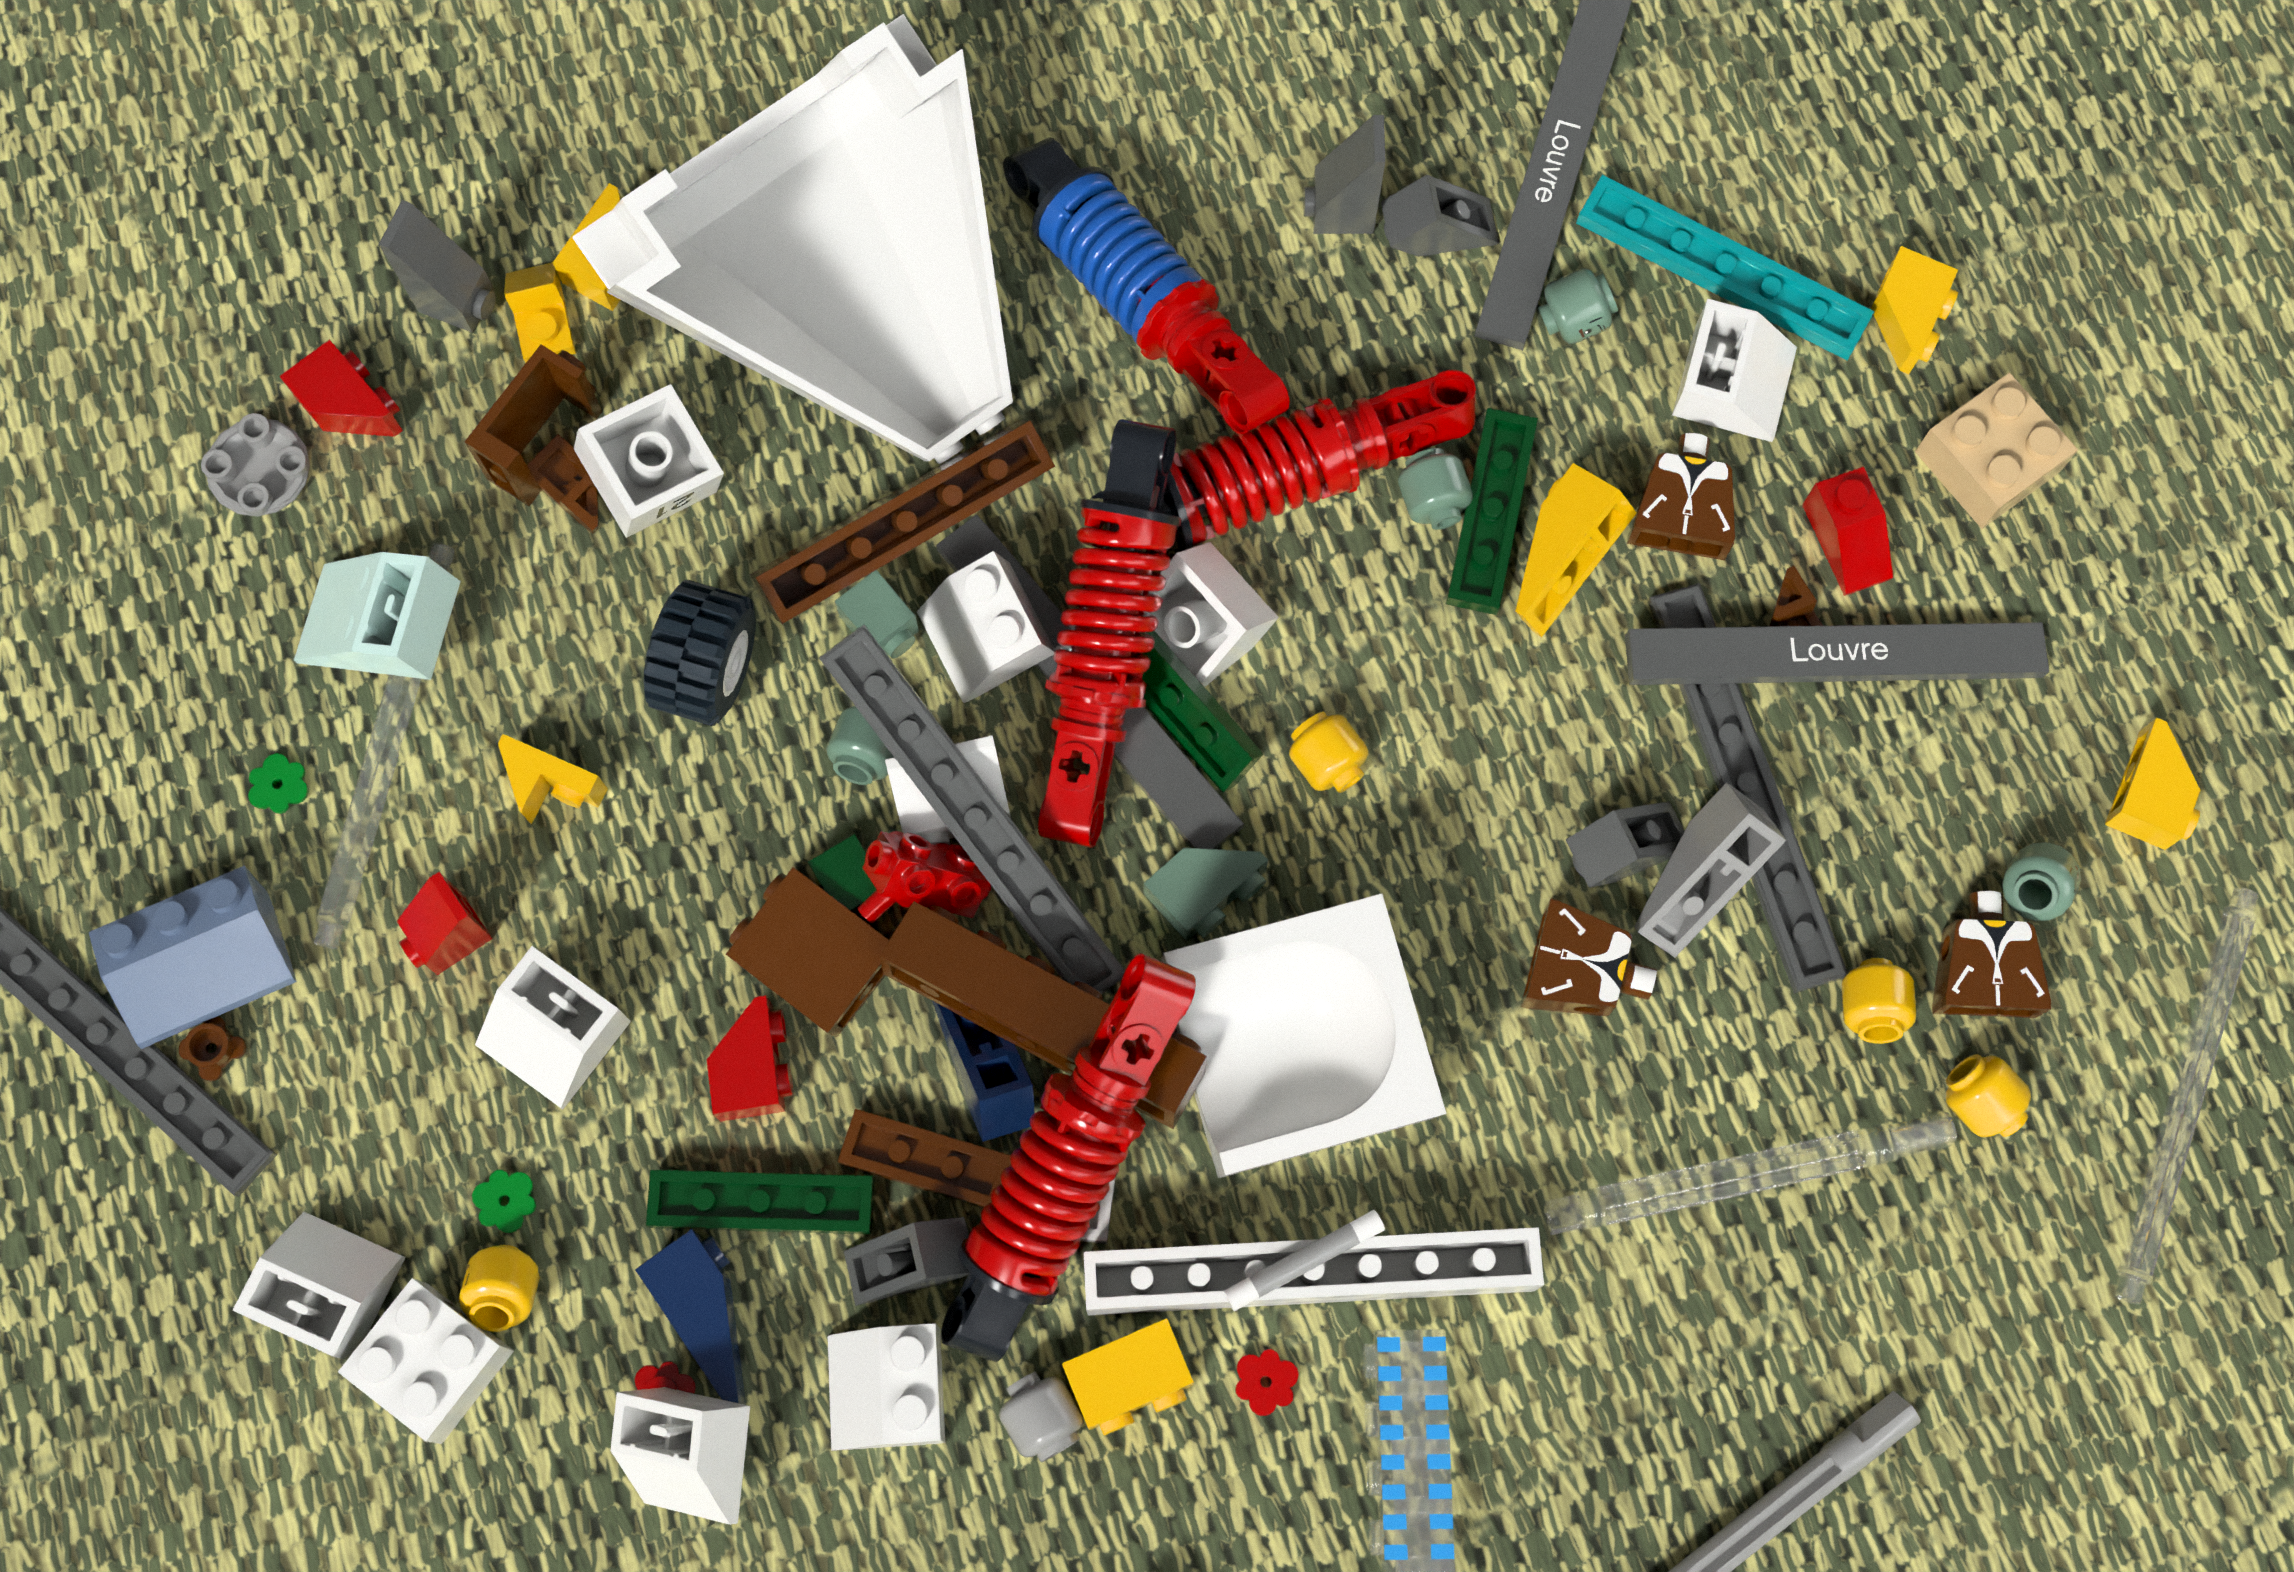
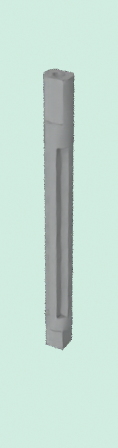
[1668,1391,1921,1572]

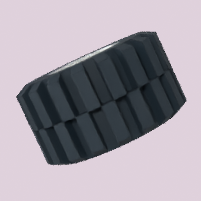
[643,580,756,726]

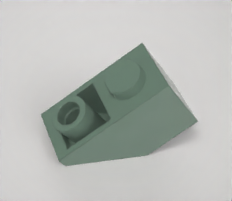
[1143,848,1268,941]

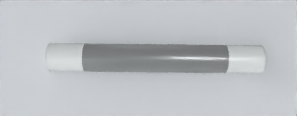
[1223,1210,1385,1311]

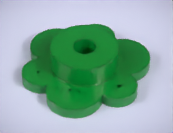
[248,753,309,814]
[472,1170,536,1233]

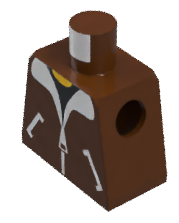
[1627,433,1735,560]
[1932,891,2051,1018]
[1520,899,1657,1016]

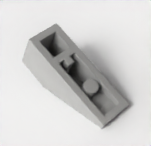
[1634,782,1786,958]

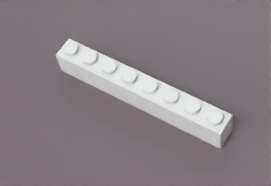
[1084,1227,1544,1315]

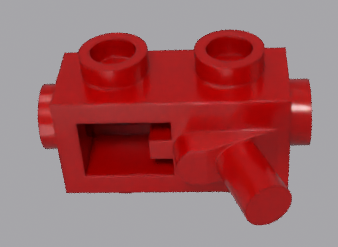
[857,831,992,924]

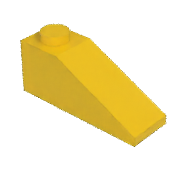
[1515,463,1637,637]

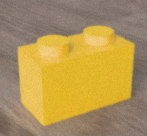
[1062,1318,1194,1436]

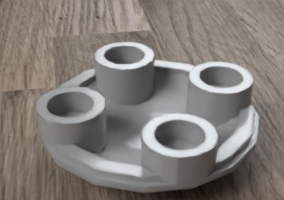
[201,413,310,517]

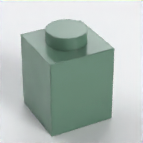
[834,570,919,659]

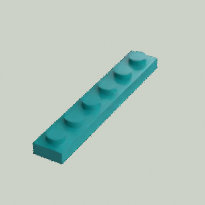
[1576,175,1875,361]

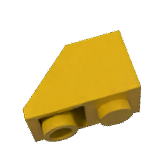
[1870,246,1959,374]

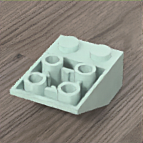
[294,552,461,680]

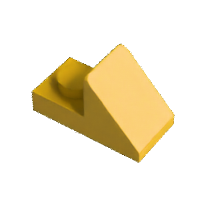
[504,262,576,363]
[498,734,608,824]

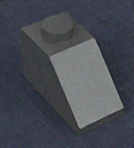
[1381,175,1499,257]
[1566,801,1685,888]
[844,1217,971,1306]

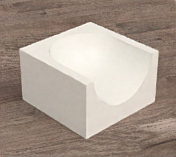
[1161,894,1446,1178]

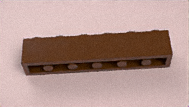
[750,420,1056,624]
[880,901,1207,1129]

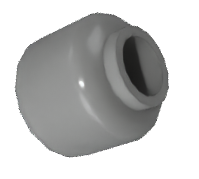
[999,1371,1084,1463]

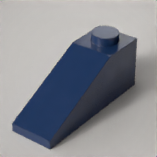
[932,1001,1035,1142]
[635,1229,746,1405]

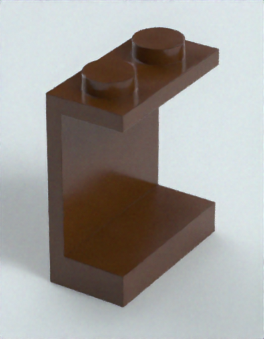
[464,344,603,506]
[726,867,889,1037]

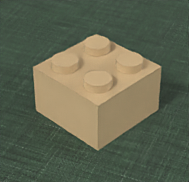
[1915,372,2078,529]

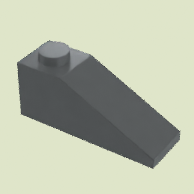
[1303,115,1385,234]
[378,200,496,333]

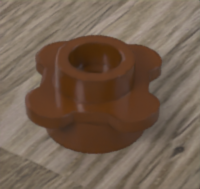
[179,1016,246,1081]

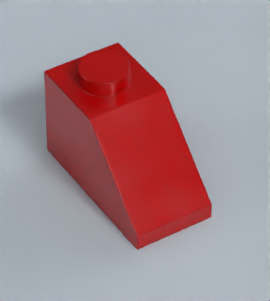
[1802,466,1893,596]
[397,872,493,975]

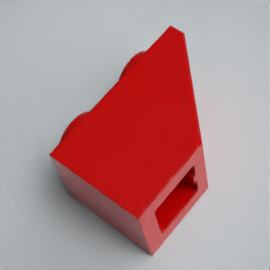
[279,339,403,437]
[706,995,793,1122]

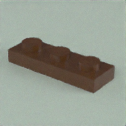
[838,1109,1011,1208]

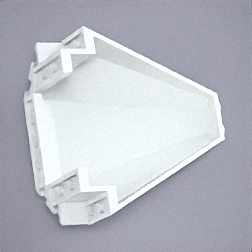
[572,14,1013,464]

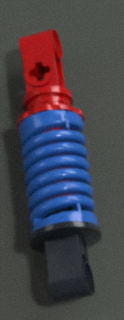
[1003,137,1290,434]

